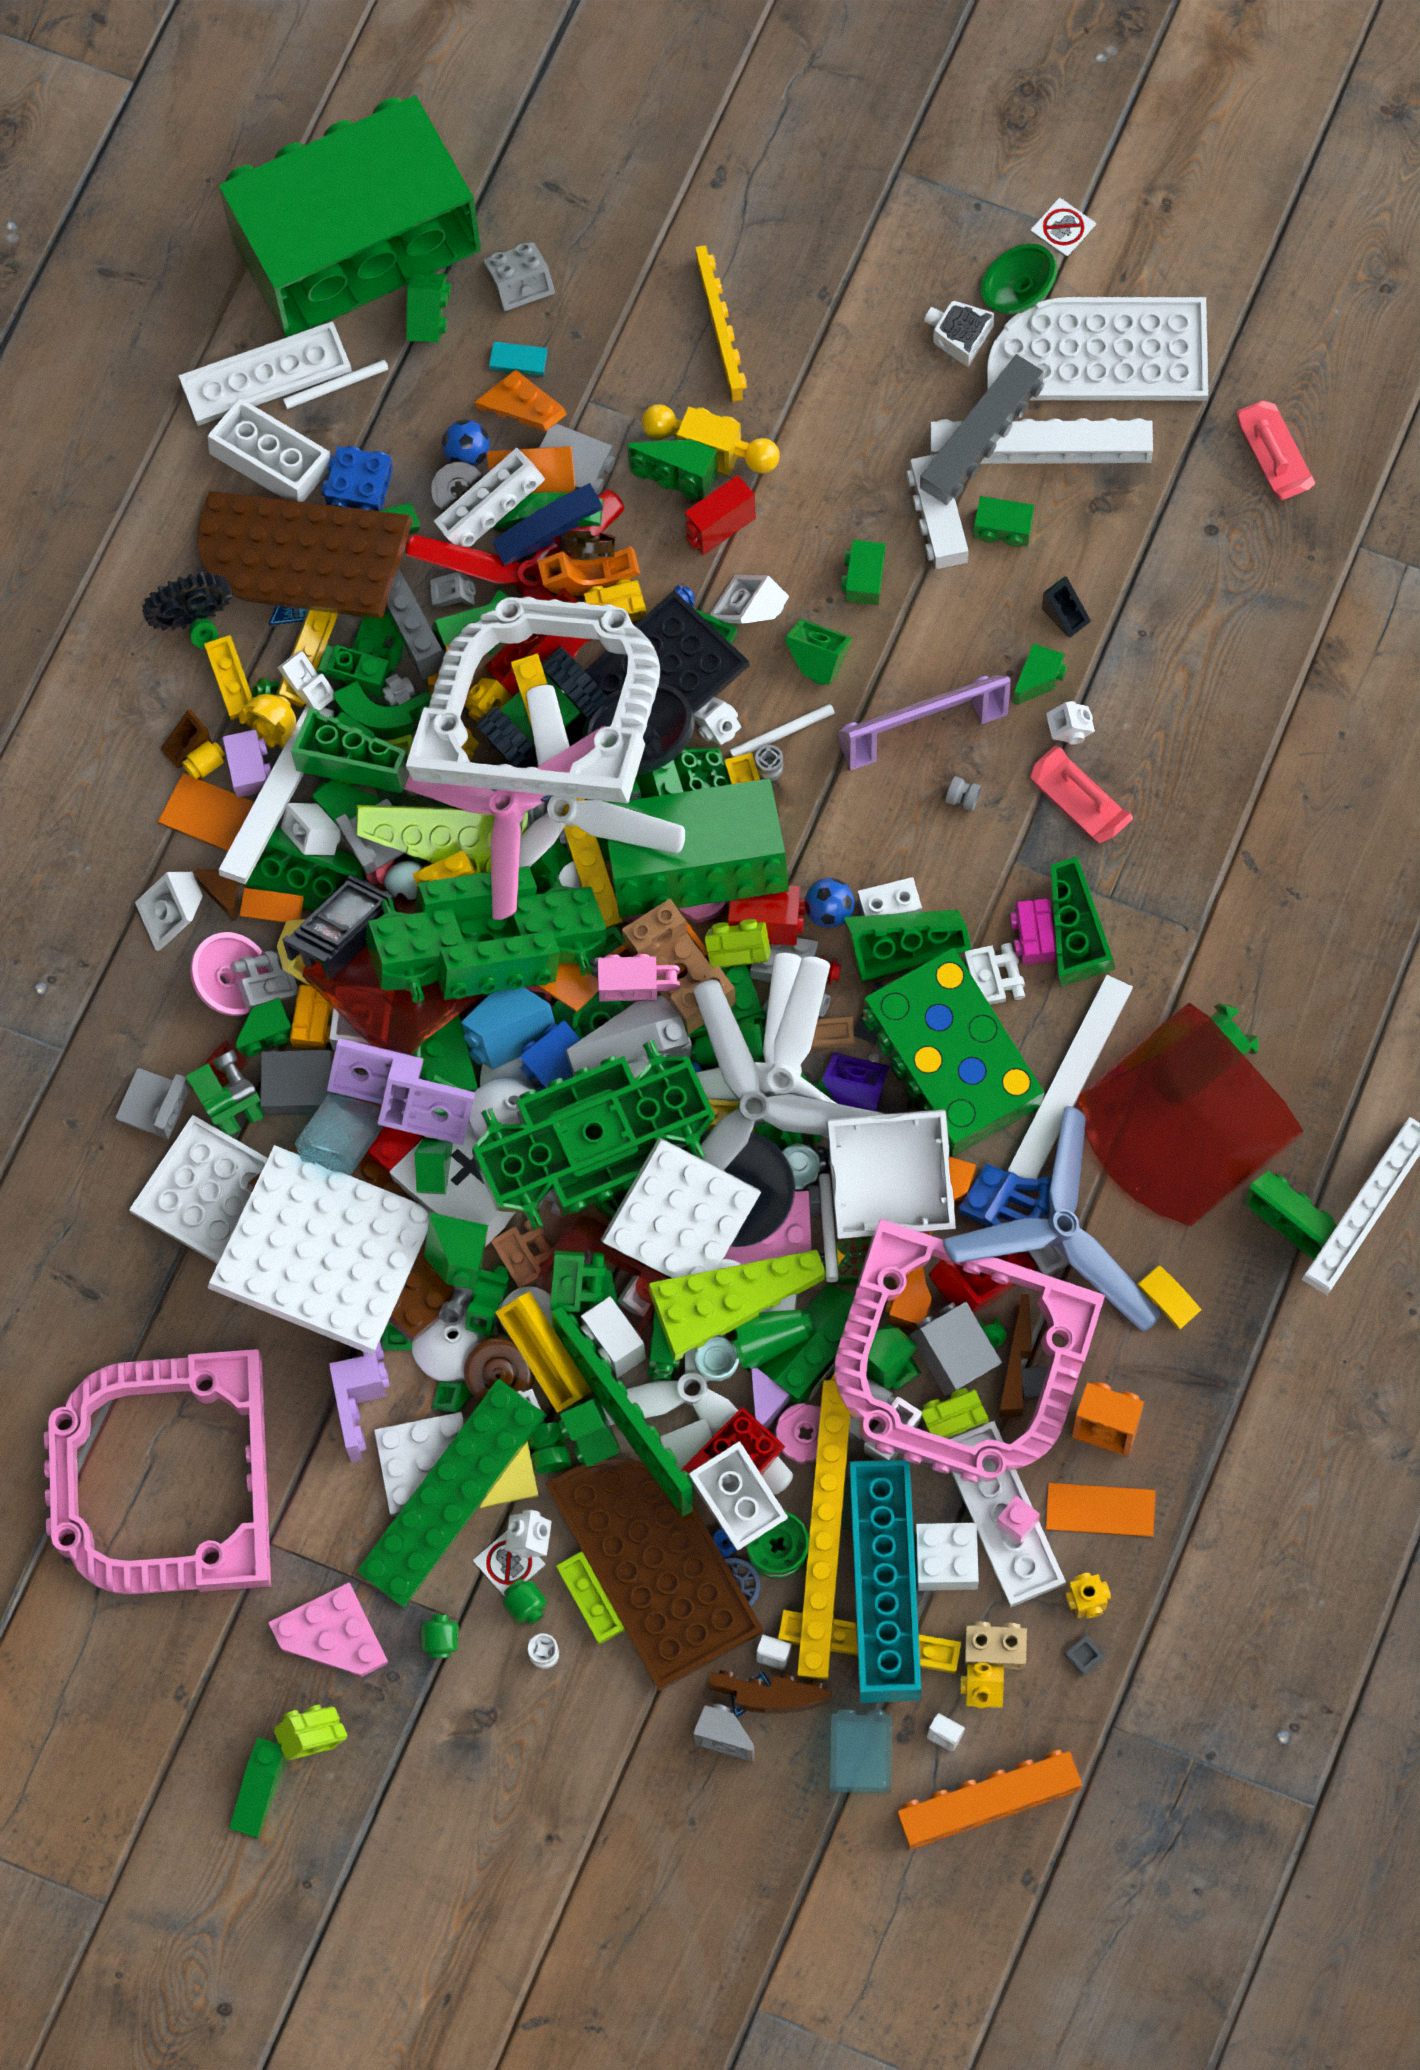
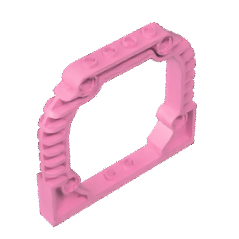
[834,1219,1105,1483]
[44,1349,271,1594]

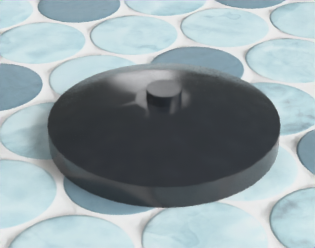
[582,683,694,775]
[690,1132,795,1247]

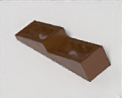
[999,1294,1032,1417]

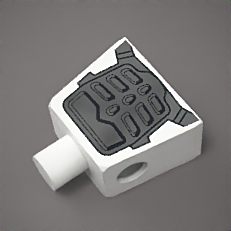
[925,301,994,367]

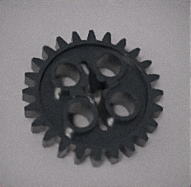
[142,572,232,631]

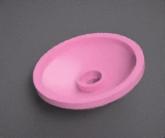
[190,932,268,1016]

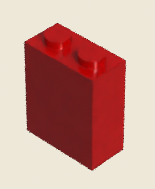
[684,475,756,556]
[728,886,805,946]

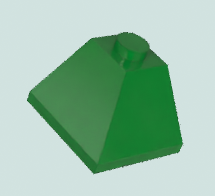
[785,619,853,685]
[424,1213,488,1290]

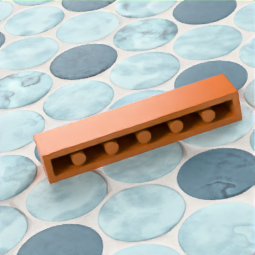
[897,1750,1082,1851]

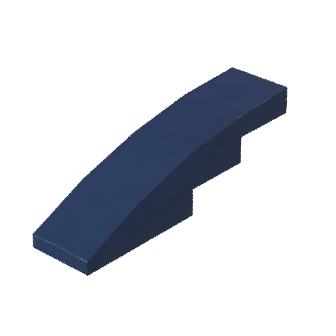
[492,483,603,566]

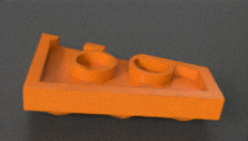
[474,370,567,431]

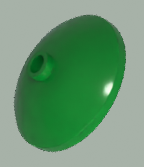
[981,244,1057,314]

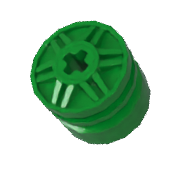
[746,1511,809,1579]

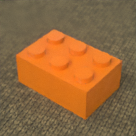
[1072,1382,1144,1457]

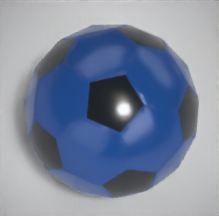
[441,419,490,466]
[805,878,855,928]

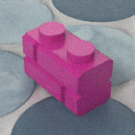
[1010,898,1057,965]

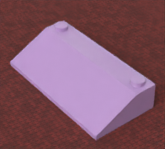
[838,675,1011,771]

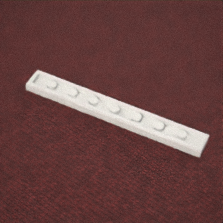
[219,705,334,884]
[1007,975,1133,1179]
[1302,1117,1420,1295]

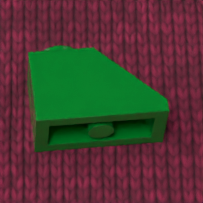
[1013,643,1068,705]

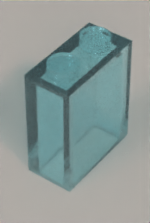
[295,1094,384,1175]
[830,1710,892,1794]

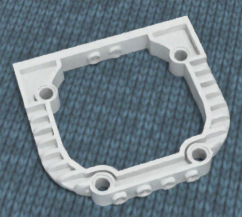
[406,597,660,803]

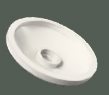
[469,1077,540,1139]
[412,1302,498,1383]

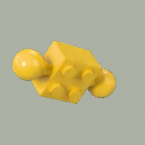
[641,404,780,476]

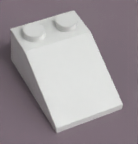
[689,1441,788,1551]

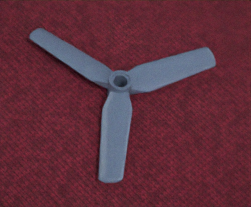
[943,1106,1160,1331]

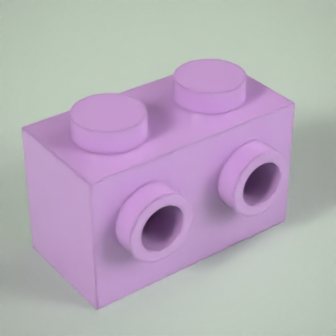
[223,729,272,798]

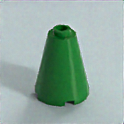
[691,1013,766,1068]
[732,1309,814,1372]

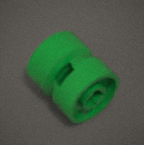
[528,1422,571,1474]

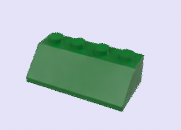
[241,826,365,923]
[1244,1170,1359,1260]
[758,1283,854,1405]

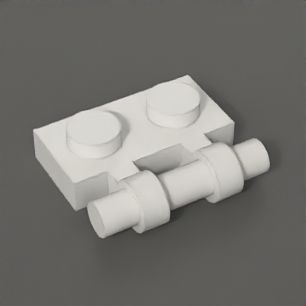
[964,943,1025,1005]

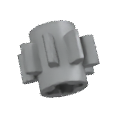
[381,674,416,707]

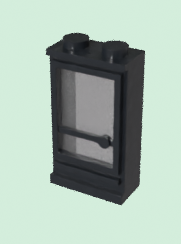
[282,875,397,980]

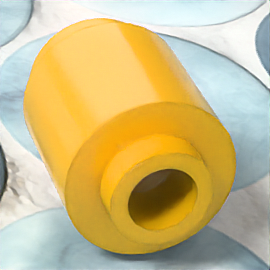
[182,740,225,780]

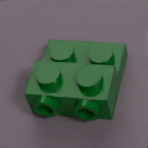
[647,1310,680,1381]

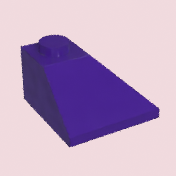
[822,1052,889,1112]

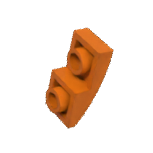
[240,888,304,923]

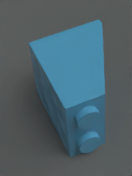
[461,987,555,1069]

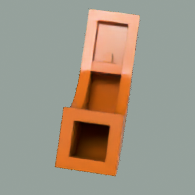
[538,546,641,596]

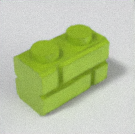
[705,919,771,969]
[921,1388,989,1439]
[273,1705,347,1760]

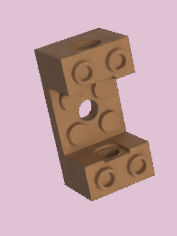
[622,899,736,1034]

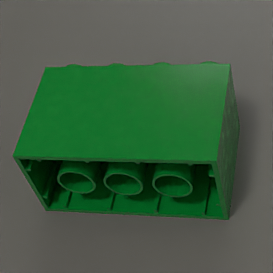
[218,95,481,338]

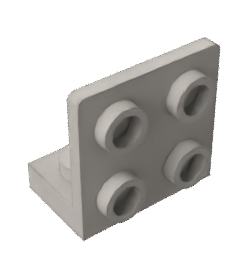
[484,242,555,311]
[336,799,406,875]
[116,1068,191,1140]

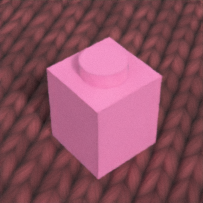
[996,1495,1040,1544]

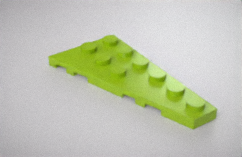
[355,805,528,874]
[648,1249,826,1362]

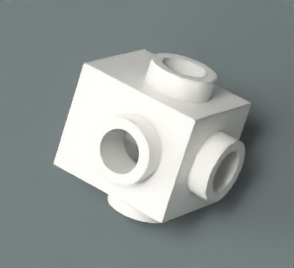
[693,697,742,745]
[1046,702,1095,745]
[505,1510,552,1558]

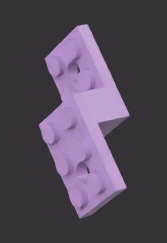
[327,1038,475,1145]
[329,1341,390,1463]

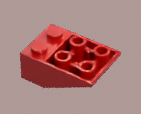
[681,1407,785,1492]

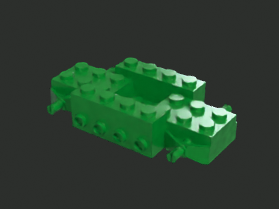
[365,866,607,1003]
[472,1040,715,1230]

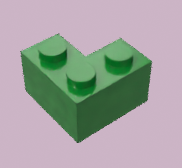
[407,272,451,343]
[558,1398,622,1467]

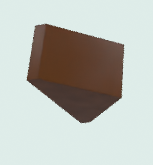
[161,709,212,769]
[193,869,240,921]

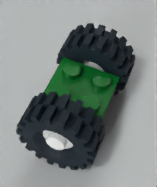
[475,646,608,768]

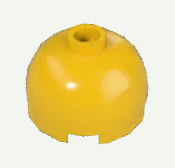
[239,694,297,749]

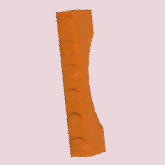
[885,1156,976,1331]

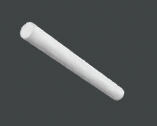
[283,359,389,409]
[729,704,835,757]
[819,1174,838,1282]

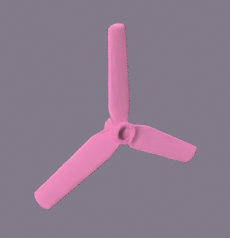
[404,726,613,920]

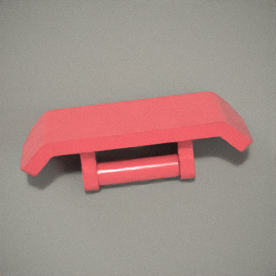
[1236,401,1316,500]
[1030,746,1133,843]

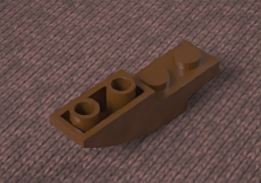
[709,1670,832,1714]

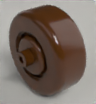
[464,1334,535,1402]

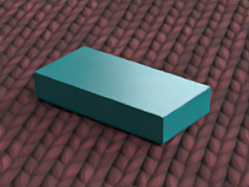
[489,342,548,377]

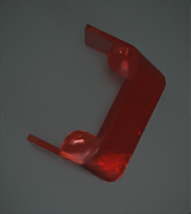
[536,1216,672,1338]

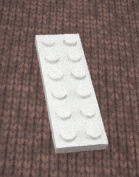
[179,321,352,426]
[949,1421,1066,1607]

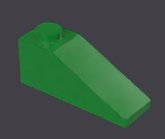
[229,1737,287,1839]

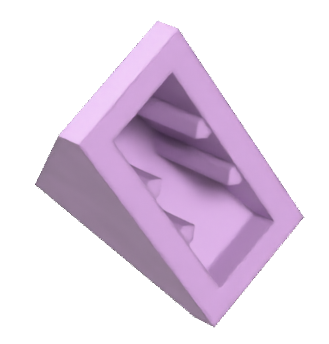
[752,1368,790,1429]

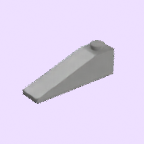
[565,995,690,1077]

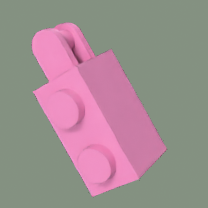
[598,954,680,1001]

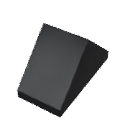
[1042,576,1091,638]

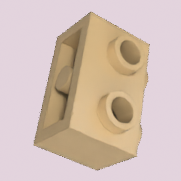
[965,1622,1027,1670]

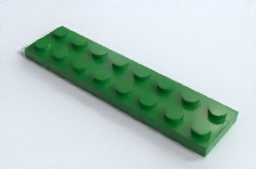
[552,1306,694,1517]
[357,1379,547,1607]

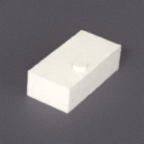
[208,398,330,502]

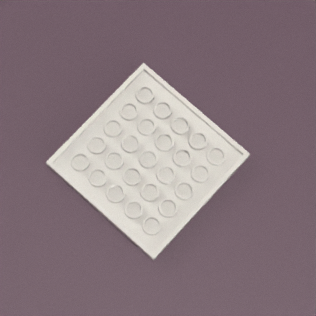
[208,1145,434,1355]

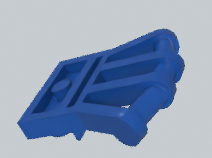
[959,1163,1052,1227]

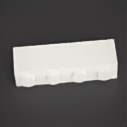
[906,454,968,569]

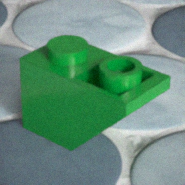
[327,645,391,698]
[236,997,292,1058]

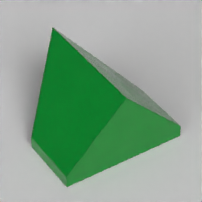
[866,1327,918,1390]

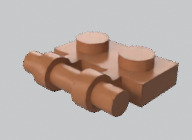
[491,1220,556,1289]

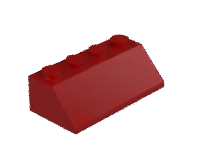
[485,588,592,697]

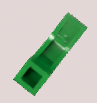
[332,681,431,739]

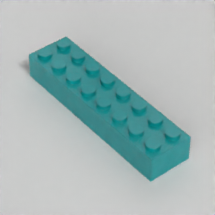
[850,1460,921,1703]

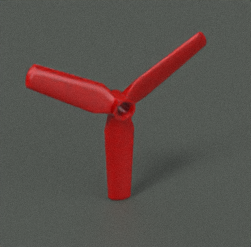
[405,489,625,683]

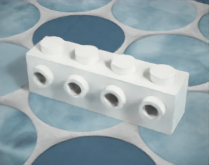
[434,448,546,547]

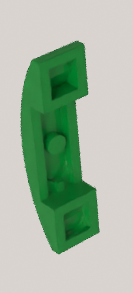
[493,492,603,529]

